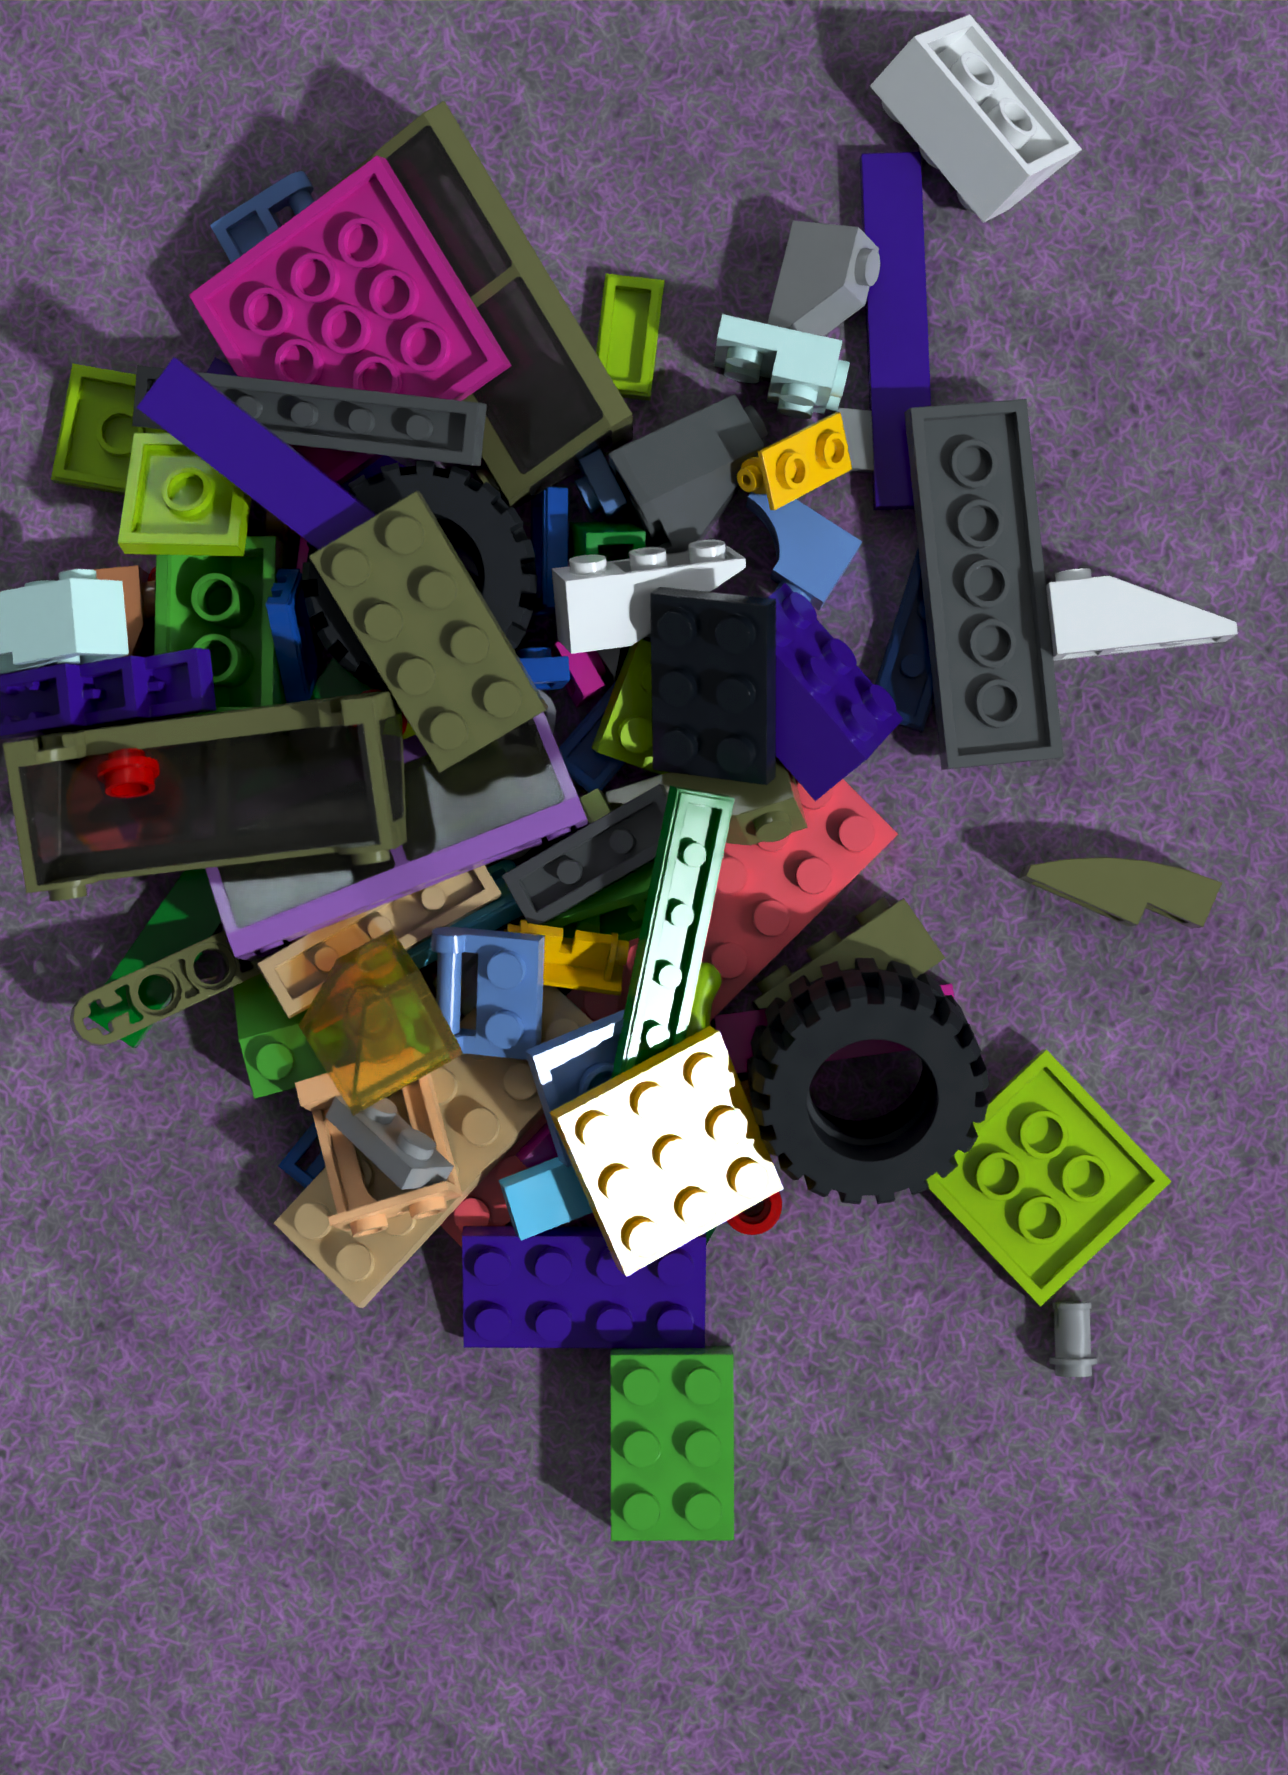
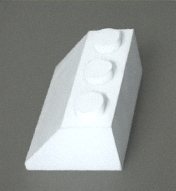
[870,14,1082,223]

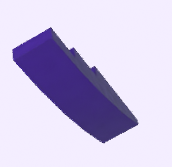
[0,648,216,739]

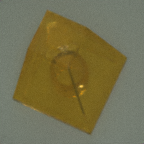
[299,929,463,1115]

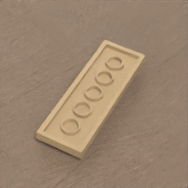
[274,985,593,1308]

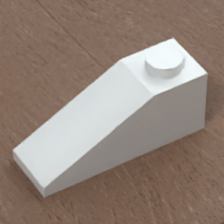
[1046,568,1238,661]

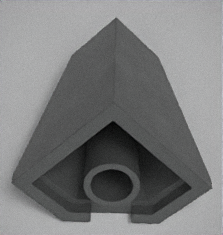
[609,394,768,554]

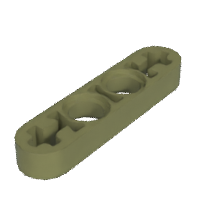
[70,914,292,1046]

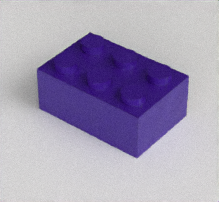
[768,583,903,801]

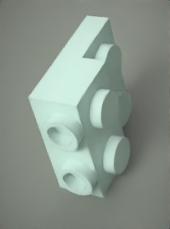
[714,314,850,419]

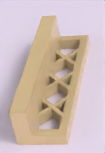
[257,865,502,1019]

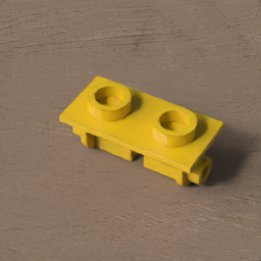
[737,412,852,510]
[504,920,629,996]

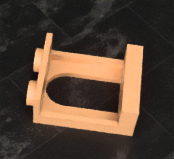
[295,1047,463,1237]

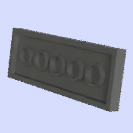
[904,399,1064,770]

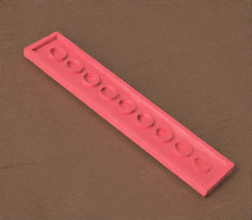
[440,779,898,1247]

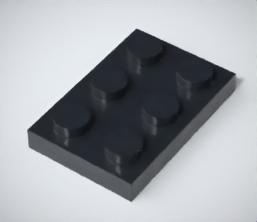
[650,587,776,785]

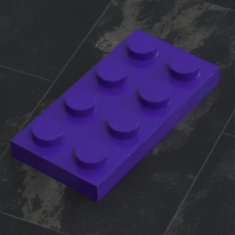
[462,1226,706,1348]

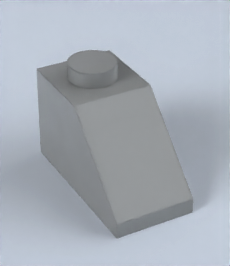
[767,220,880,336]

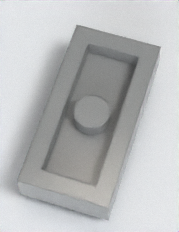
[325,1093,454,1190]

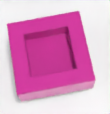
[551,641,606,708]

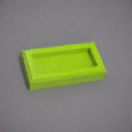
[596,273,664,401]

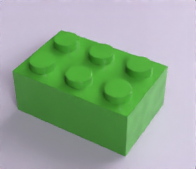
[611,1346,734,1541]

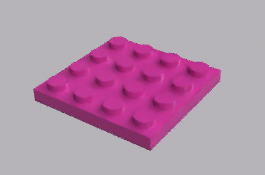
[189,155,512,486]

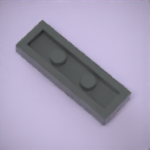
[502,784,668,925]

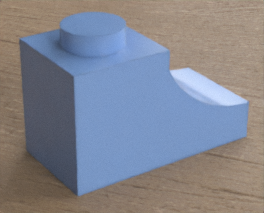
[746,492,862,610]

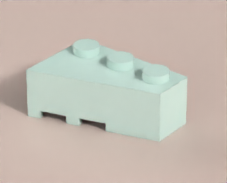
[0,569,129,675]

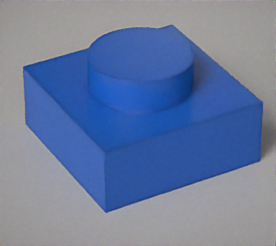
[515,647,570,690]

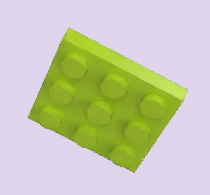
[927,1049,1172,1307]

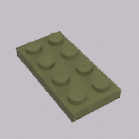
[309,491,548,773]

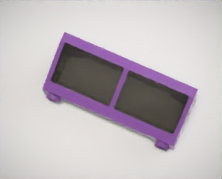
[191,712,588,962]

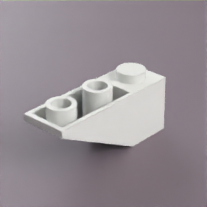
[552,540,746,654]

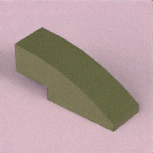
[1018,857,1222,929]

